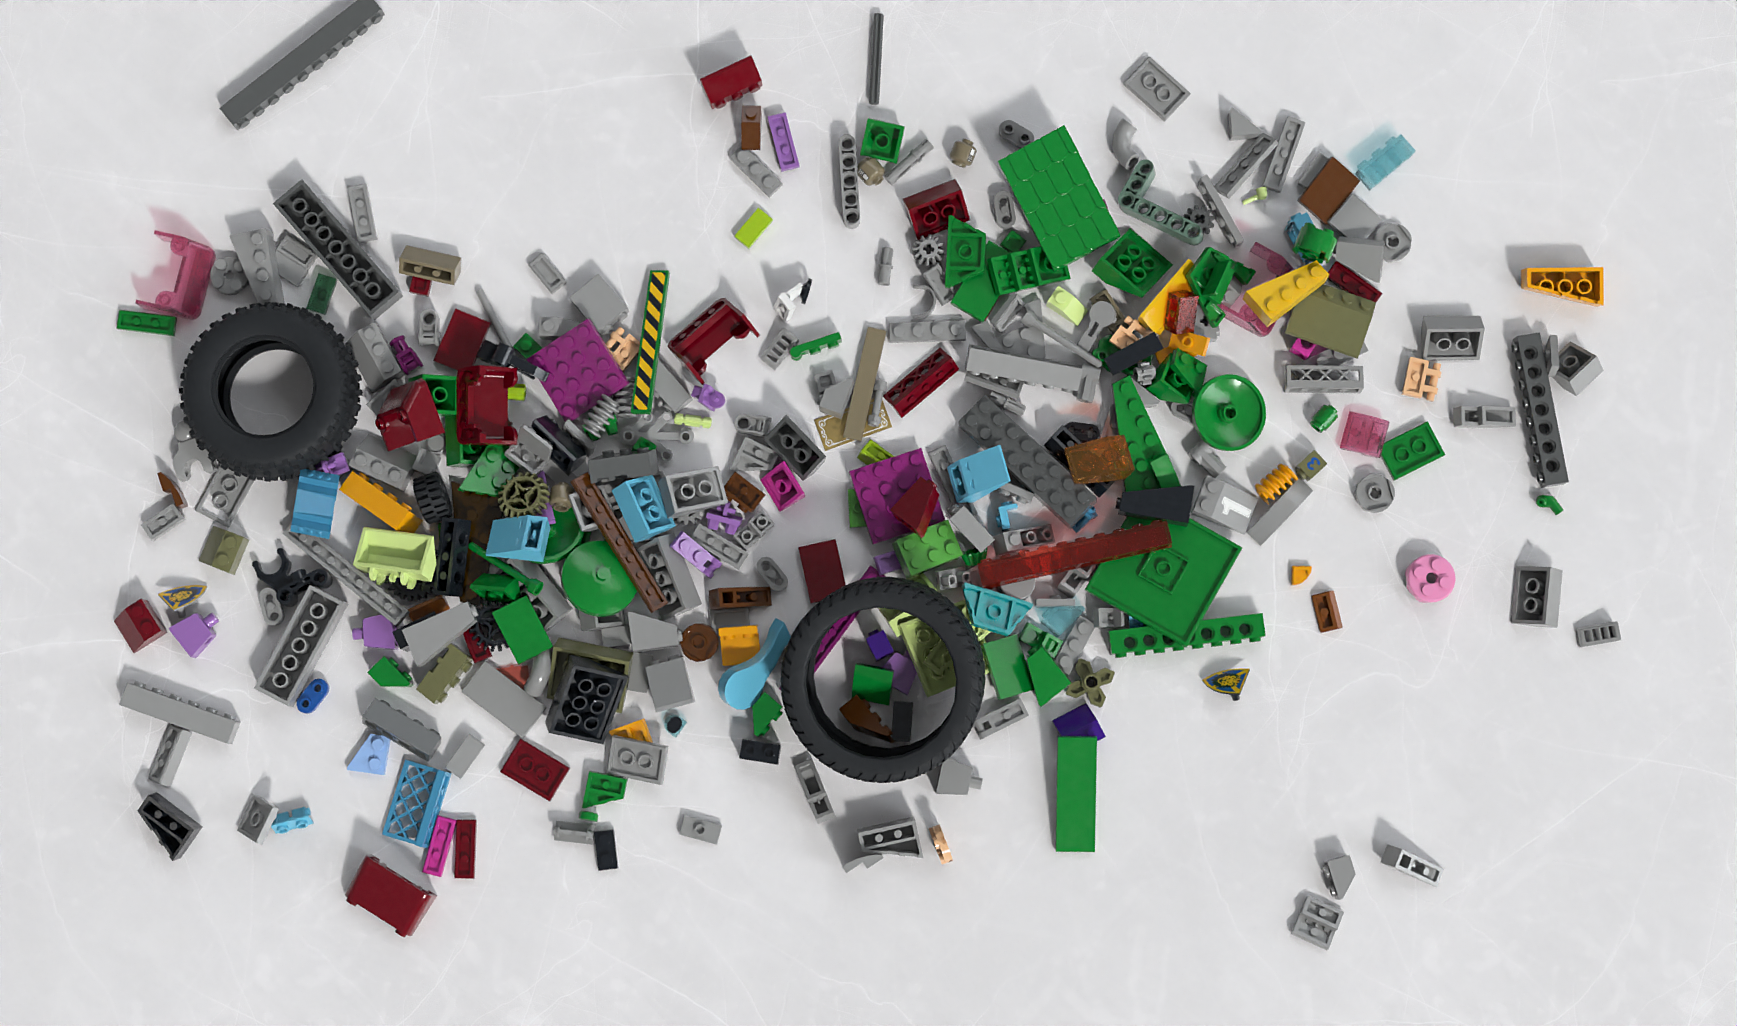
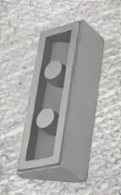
[148,724,192,786]

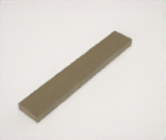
[843,327,887,442]

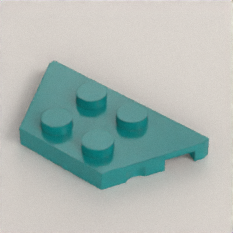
[962,582,1033,636]

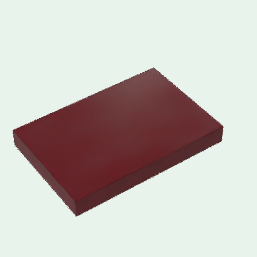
[433,308,491,371]
[798,539,846,604]
[500,738,570,802]

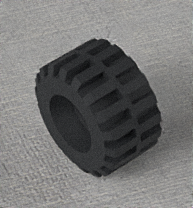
[413,471,453,524]

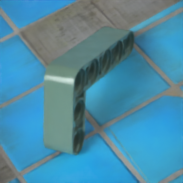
[1118,159,1203,246]

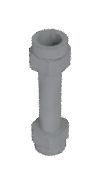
[868,380,887,427]

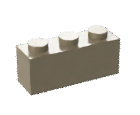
[399,245,461,285]

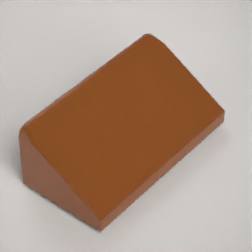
[1311,591,1343,633]
[407,595,450,621]

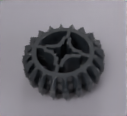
[469,600,509,652]

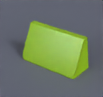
[857,439,895,465]

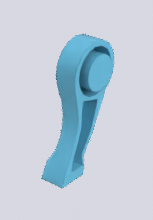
[718,618,791,710]

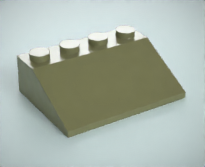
[1285,284,1376,359]
[546,637,634,713]

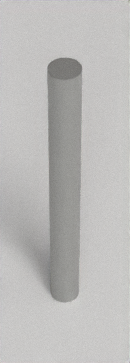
[476,289,517,356]

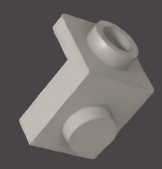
[1093,608,1124,628]

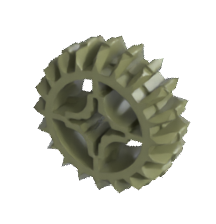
[498,472,550,518]

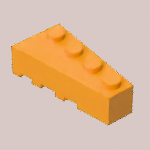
[1521,267,1604,307]
[339,471,423,533]

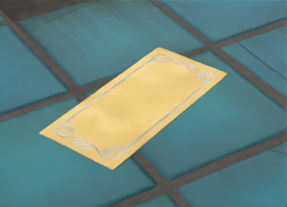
[814,399,892,451]

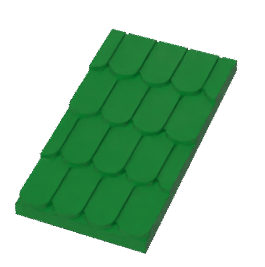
[998,125,1120,273]

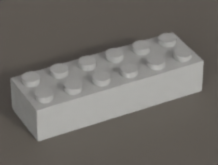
[254,585,348,707]

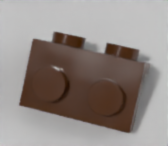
[724,472,766,513]

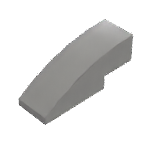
[1453,406,1516,428]
[1057,539,1108,599]
[794,759,836,824]

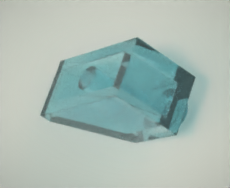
[1041,606,1085,638]

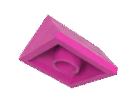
[760,461,805,512]

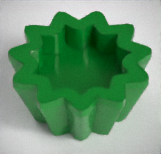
[961,548,987,566]

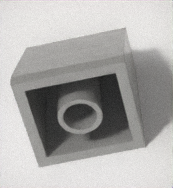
[645,655,695,712]

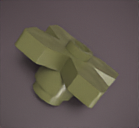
[1066,658,1115,708]

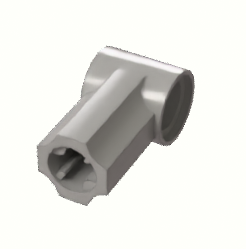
[1076,363,1101,403]
[1187,440,1226,478]

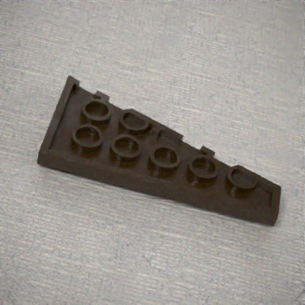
[451,481,503,606]

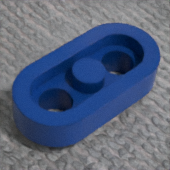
[297,679,330,714]

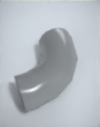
[1112,118,1139,170]
[524,648,553,697]

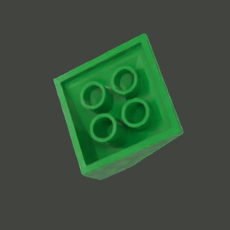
[1092,228,1173,298]

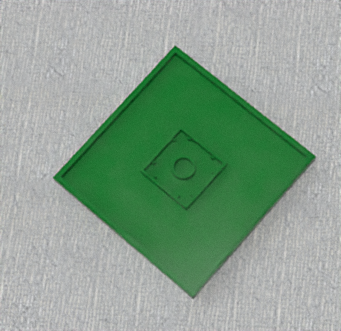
[1085,516,1243,648]

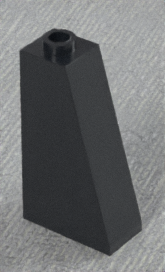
[1115,485,1195,527]

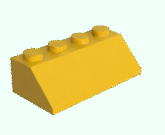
[1138,259,1194,336]

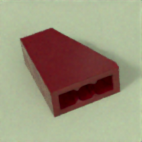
[890,477,940,538]

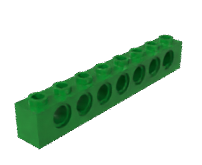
[1107,613,1266,658]

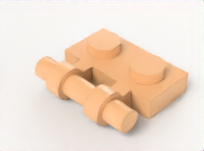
[1109,315,1153,363]
[605,326,640,372]
[1401,357,1441,402]

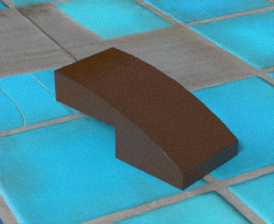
[157,472,188,509]

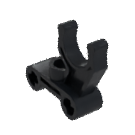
[476,340,549,382]
[252,548,333,607]

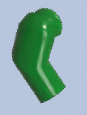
[1536,495,1563,515]

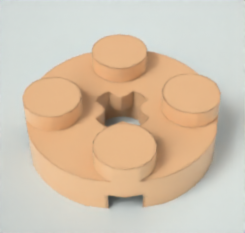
[928,824,953,865]

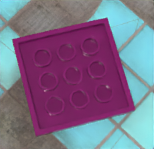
[527,318,630,422]
[848,448,945,545]

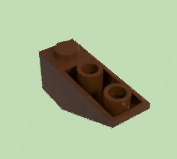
[839,695,895,744]

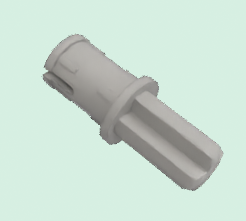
[878,247,893,286]
[989,391,1026,416]

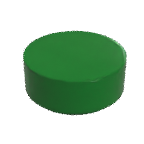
[578,811,599,822]

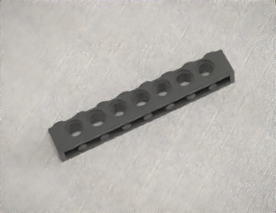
[1511,332,1569,488]

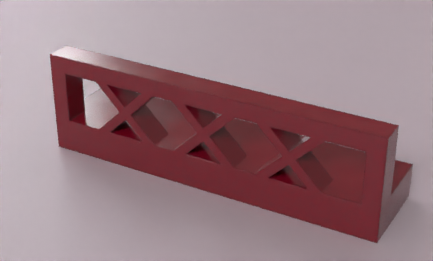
[883,348,959,418]

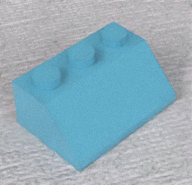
[612,475,676,543]

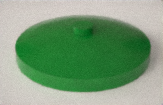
[1192,374,1266,451]
[509,498,584,564]
[561,541,637,617]

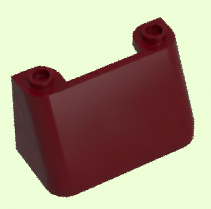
[456,365,518,445]
[345,854,437,937]

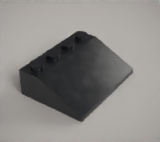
[545,655,629,744]

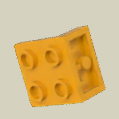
[718,625,760,666]

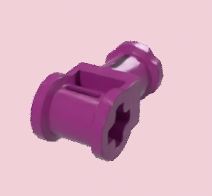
[389,335,424,376]

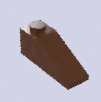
[709,587,772,610]

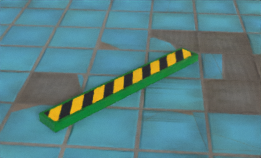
[630,270,670,415]

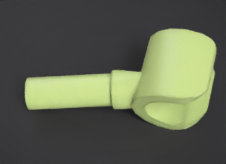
[1242,187,1267,205]

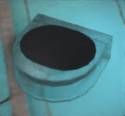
[664,715,688,738]

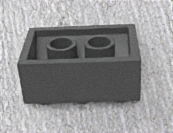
[764,415,826,481]

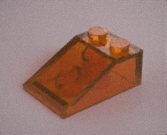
[1064,435,1135,484]

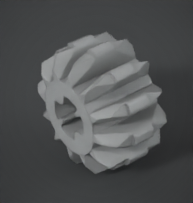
[912,235,945,267]

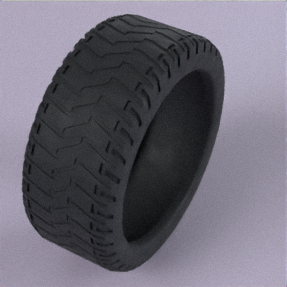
[780,576,986,783]

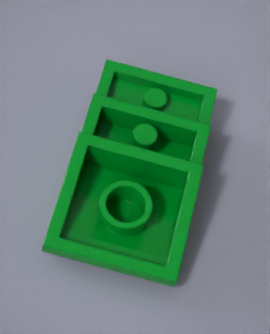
[987,247,1071,296]

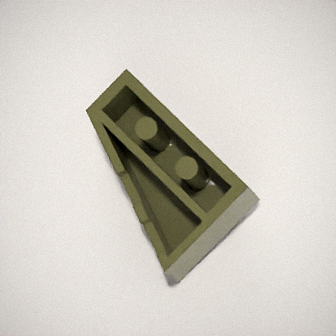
[416,643,473,704]

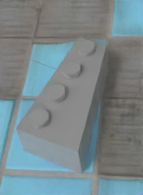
[229,228,284,306]

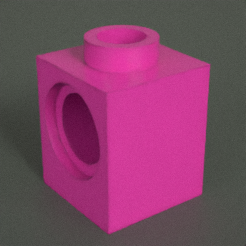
[1289,338,1316,360]

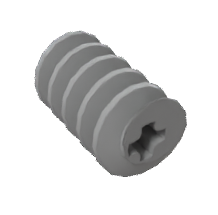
[615,377,637,418]
[581,394,620,438]

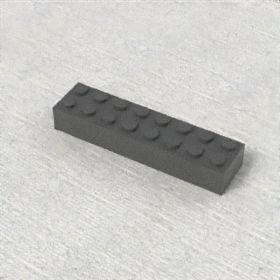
[273,179,403,321]
[958,395,1097,530]

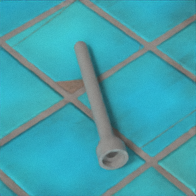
[1021,310,1102,368]

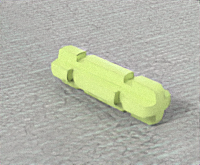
[674,413,712,429]

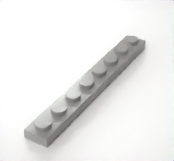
[283,523,410,627]

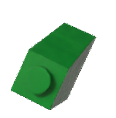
[1026,644,1071,707]

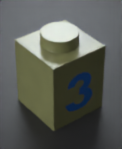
[1295,450,1327,482]

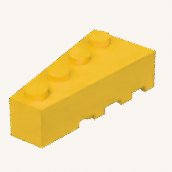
[1243,260,1329,327]

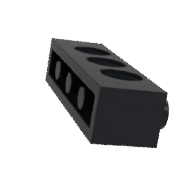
[1044,425,1118,498]
[433,517,471,597]

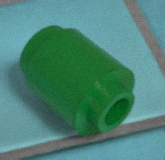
[1310,404,1338,433]

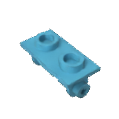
[271,807,314,834]

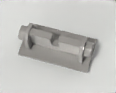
[553,821,595,845]

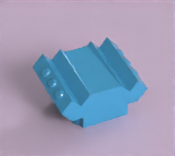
[290,469,340,539]

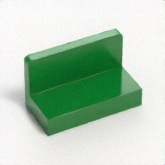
[1202,260,1235,305]

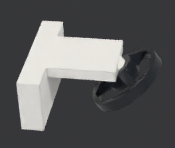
[773,278,812,323]

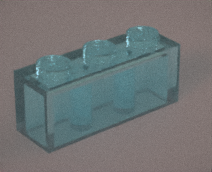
[1355,134,1416,191]

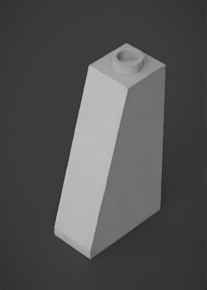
[402,602,478,667]

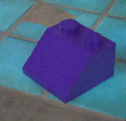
[1052,703,1106,741]

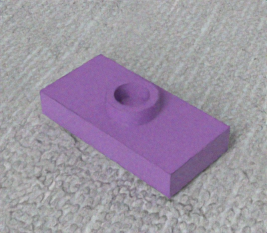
[873,551,902,576]

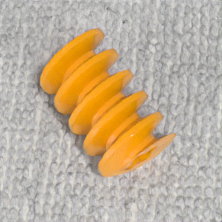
[1254,464,1298,504]

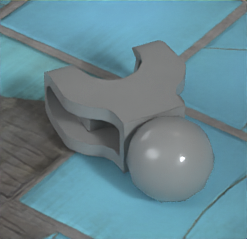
[173,420,218,482]

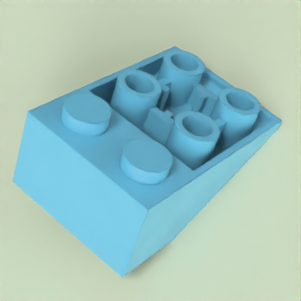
[947,445,1011,503]
[486,515,550,562]

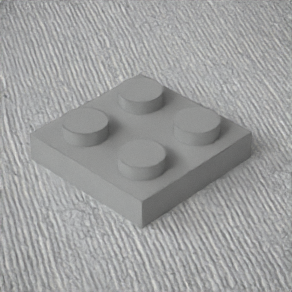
[237,795,279,845]

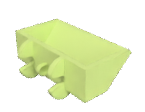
[353,527,436,589]

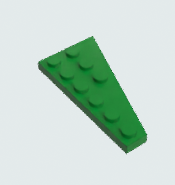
[1111,375,1178,492]

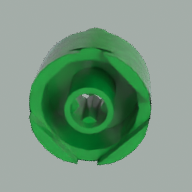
[1292,223,1337,264]

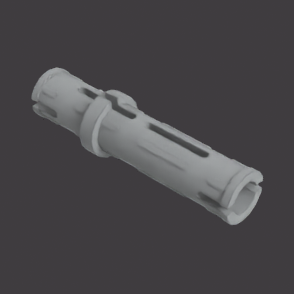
[884,139,934,185]

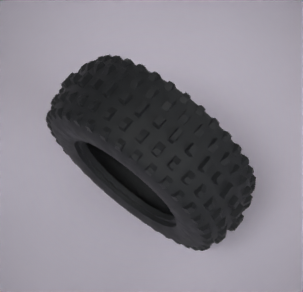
[179,302,363,482]

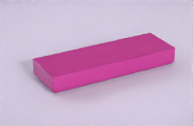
[422,815,456,877]

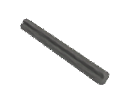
[869,13,884,105]

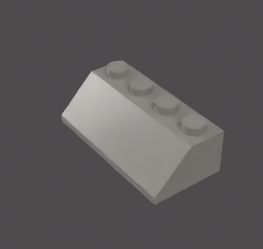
[636,533,702,621]
[496,558,573,632]

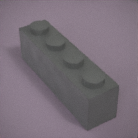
[362,698,441,762]

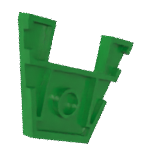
[1186,247,1256,328]

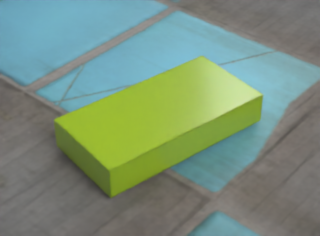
[734,208,773,249]

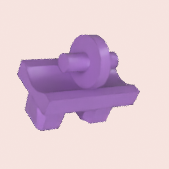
[691,384,725,412]
[315,452,350,475]
[706,501,743,535]

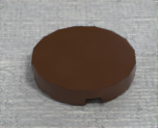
[680,623,719,662]

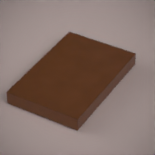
[1297,157,1360,225]

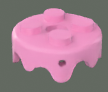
[1405,554,1456,603]

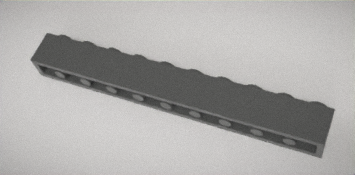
[219,0,385,130]

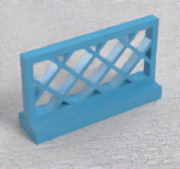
[382,760,452,848]

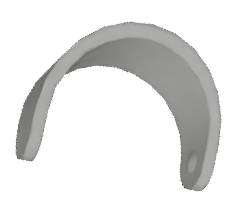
[913,285,936,319]

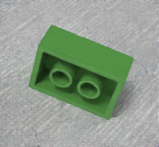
[892,520,963,579]

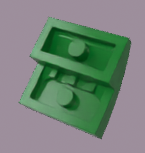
[852,662,895,706]

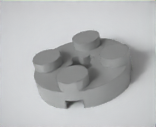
[1373,223,1412,262]
[210,257,249,295]
[1355,474,1395,513]

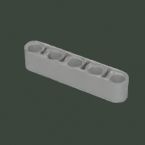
[838,134,860,229]

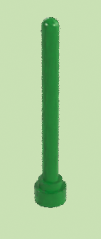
[468,542,544,596]

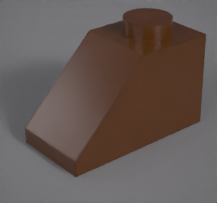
[741,105,762,150]

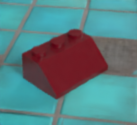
[700,55,763,109]
[903,179,970,240]

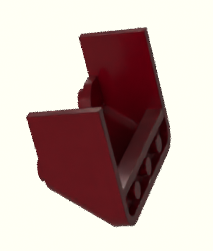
[668,298,760,385]
[375,378,445,452]

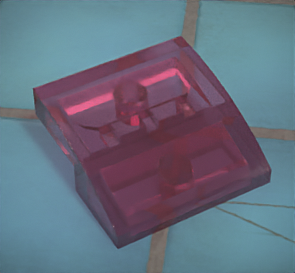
[1340,411,1390,458]

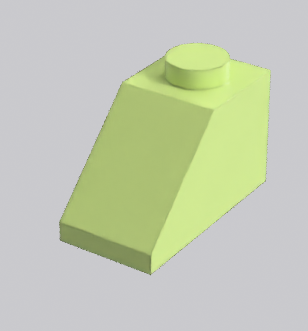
[1046,286,1088,327]

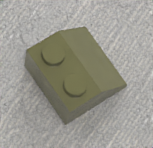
[199,526,249,575]

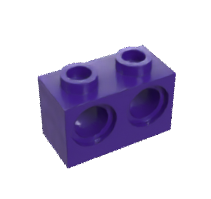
[866,629,894,662]

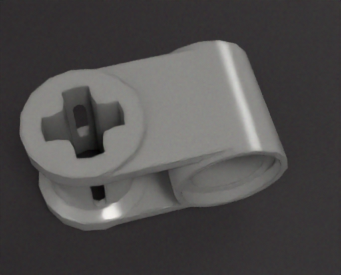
[418,309,440,346]
[734,414,772,438]

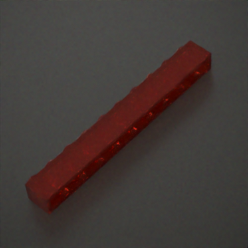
[977,520,1172,589]

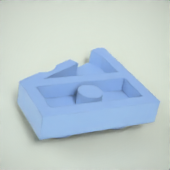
[347,734,391,775]

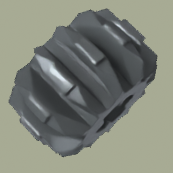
[1183,205,1215,237]

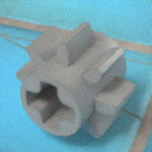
[1133,361,1156,385]

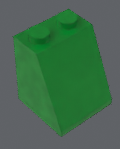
[408,374,457,416]

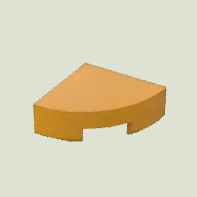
[1291,566,1312,586]

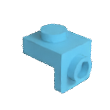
[996,501,1018,532]

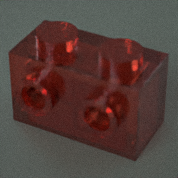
[1164,290,1199,335]

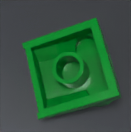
[860,118,905,164]

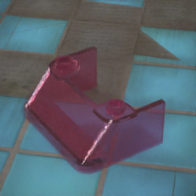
[135,230,216,320]
[1219,242,1295,337]

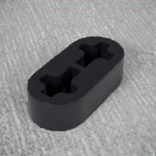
[1064,422,1100,442]

